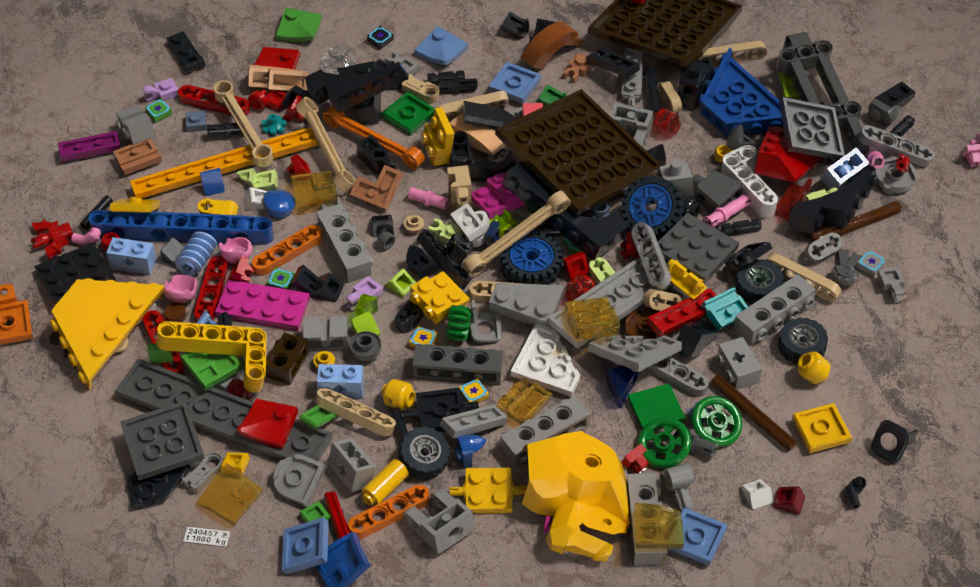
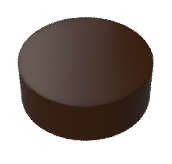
[164,303,187,322]

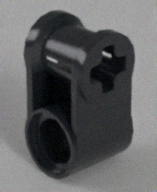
[451,131,472,167]
[445,233,473,269]

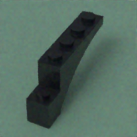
[305,62,409,113]
[790,165,878,235]

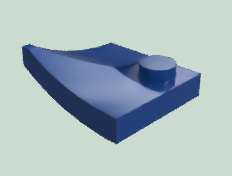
[316,532,371,587]

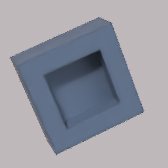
[186,111,207,132]

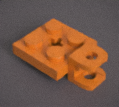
[0,284,33,345]

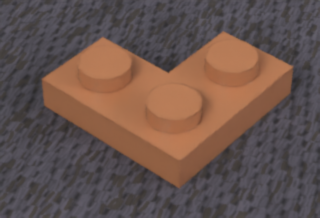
[350,165,404,211]

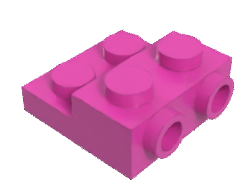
[472,172,525,219]

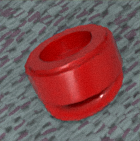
[248,90,268,111]

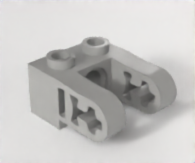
[610,102,653,148]
[403,488,475,555]

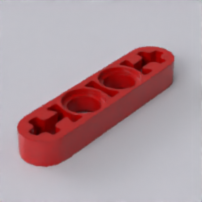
[178,85,250,116]
[194,256,228,322]
[143,310,184,375]

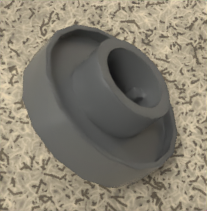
[349,331,382,361]

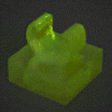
[489,209,517,237]

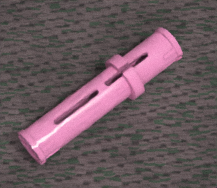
[703,194,752,227]

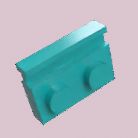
[700,287,748,331]

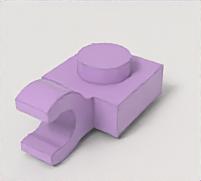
[142,78,178,102]
[346,276,383,312]

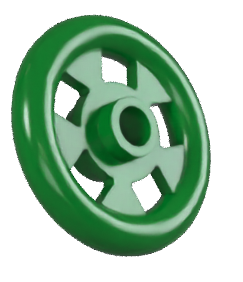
[691,396,743,447]
[638,418,691,469]

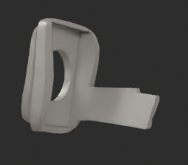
[469,300,502,343]

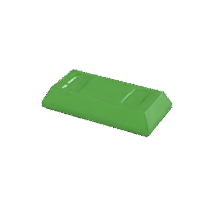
[299,405,339,430]

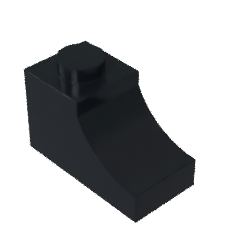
[676,321,719,358]

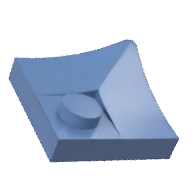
[415,26,468,65]

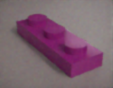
[58,131,121,162]

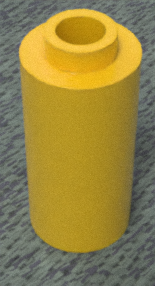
[361,459,409,506]

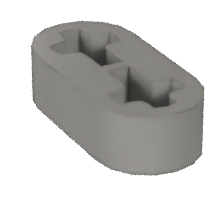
[804,232,842,263]

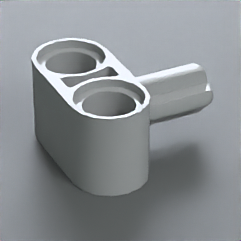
[659,463,694,512]

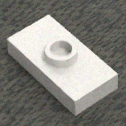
[450,203,488,242]

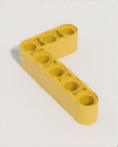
[156,321,267,393]

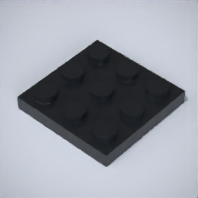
[34,243,117,305]

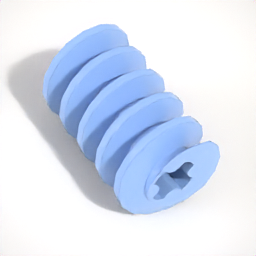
[175,232,217,276]

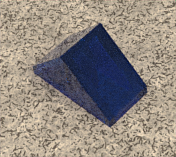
[606,366,639,408]

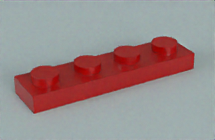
[646,288,717,338]

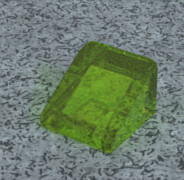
[355,294,378,317]

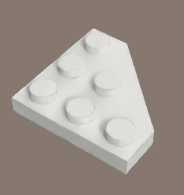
[510,323,580,397]

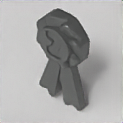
[830,248,862,286]

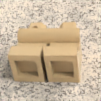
[447,165,472,211]

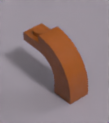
[520,22,584,69]

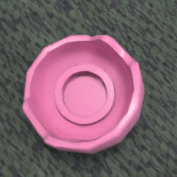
[219,237,253,264]
[164,275,197,303]

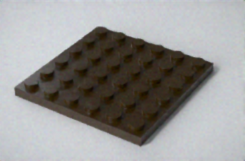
[588,0,742,68]
[495,89,662,215]

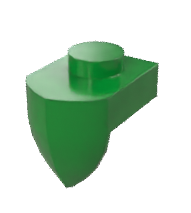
[537,84,567,106]

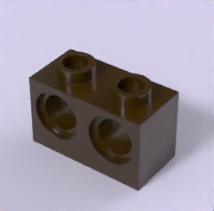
[266,332,309,385]

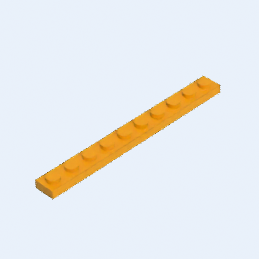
[130,127,319,198]

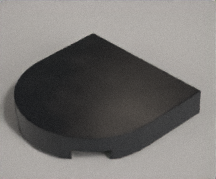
[725,242,773,270]

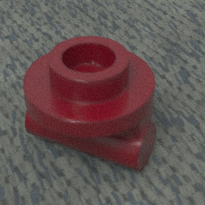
[228,379,254,400]

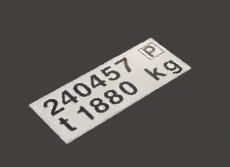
[183,527,230,547]

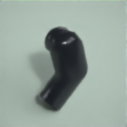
[844,476,867,509]

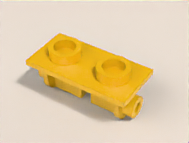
[667,259,707,300]

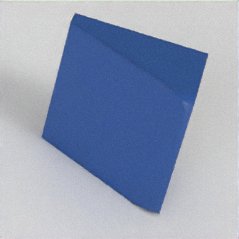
[200,168,225,196]

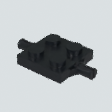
[403,387,479,432]

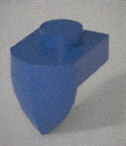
[454,434,486,469]

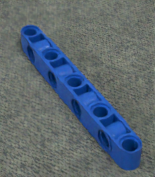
[88,210,274,245]

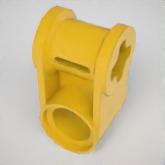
[197,198,239,215]

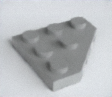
[589,336,682,372]

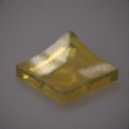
[291,171,338,214]
[197,463,263,526]
[634,503,684,549]

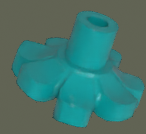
[261,114,287,135]

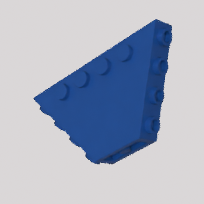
[699,47,783,137]

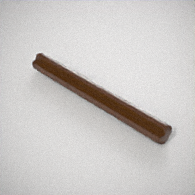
[810,201,902,242]
[711,374,797,451]

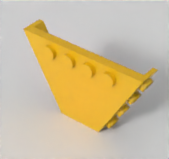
[50,278,165,390]

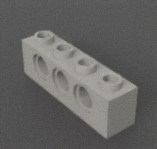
[317,204,373,283]
[734,274,816,345]
[500,396,590,468]
[627,473,667,566]

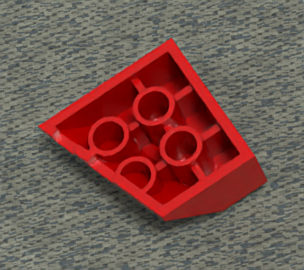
[755,127,824,183]

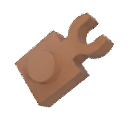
[564,53,594,83]

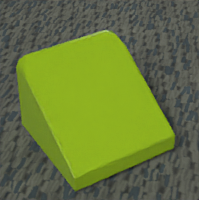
[385,268,416,297]
[351,311,381,336]

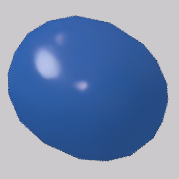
[263,189,295,218]

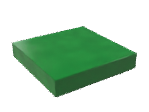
[381,91,435,136]
[628,383,686,430]

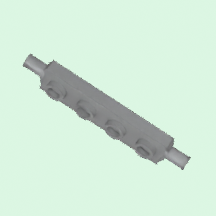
[622,46,643,107]

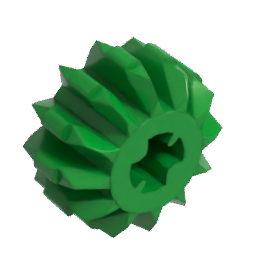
[446,305,471,342]

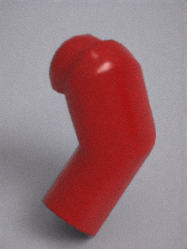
[896,154,910,174]

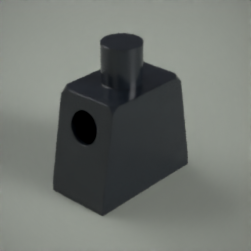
[677,62,710,112]

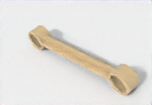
[213,80,273,167]
[296,97,356,193]
[462,191,571,277]

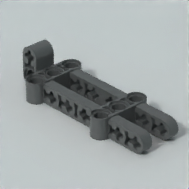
[776,32,870,162]

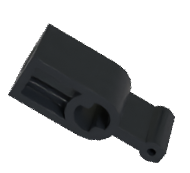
[356,135,397,174]

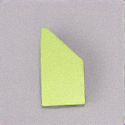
[237,168,278,191]

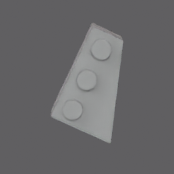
[489,283,565,328]

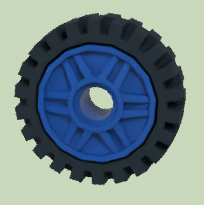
[620,176,684,239]
[500,231,563,285]

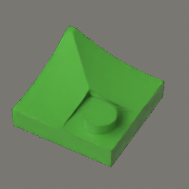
[276,7,322,42]
[181,352,243,391]

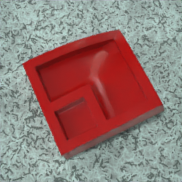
[254,47,301,70]
[237,398,299,449]

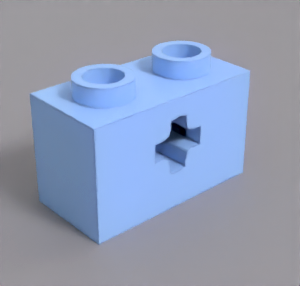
[820,148,869,190]
[106,237,157,275]
[317,364,364,399]

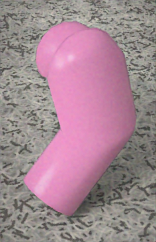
[71,227,101,246]

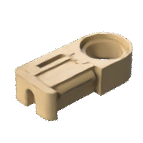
[402,74,439,103]

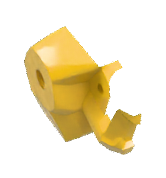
[522,431,630,562]

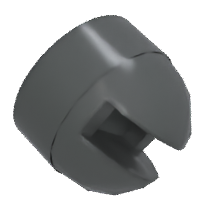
[377,231,396,250]

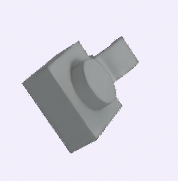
[877,267,905,303]

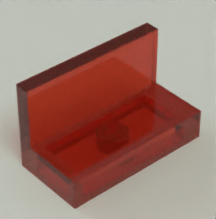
[775,178,812,221]

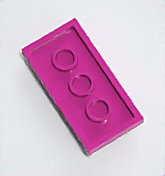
[215,279,310,331]

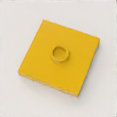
[110,197,160,213]
[792,403,852,453]

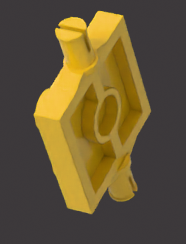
[450,468,528,513]

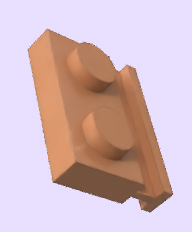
[113,138,162,175]

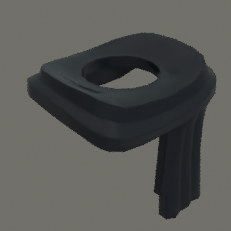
[871,420,918,463]

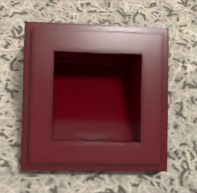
[773,486,805,514]

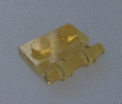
[496,378,552,424]

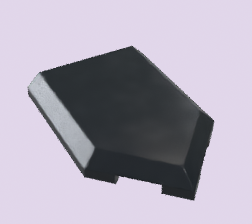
[462,101,518,129]
[127,465,192,509]

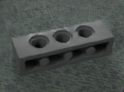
[413,344,503,385]

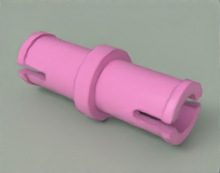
[866,150,885,169]
[408,187,450,211]

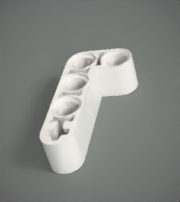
[721,145,778,219]

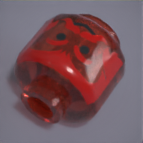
[652,108,682,138]
[565,274,596,303]

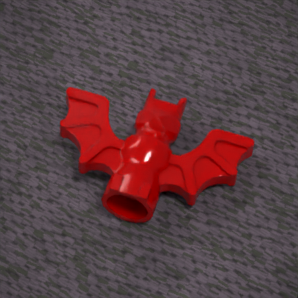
[30,219,73,260]

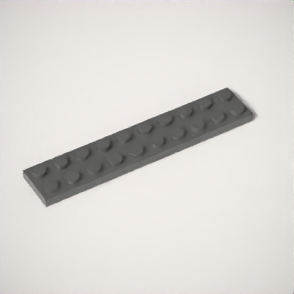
[115,359,333,461]

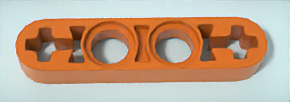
[252,225,322,276]
[348,485,430,539]

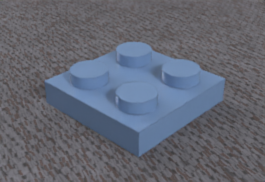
[489,62,541,104]
[667,508,728,566]
[282,517,328,574]

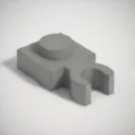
[385,51,419,76]

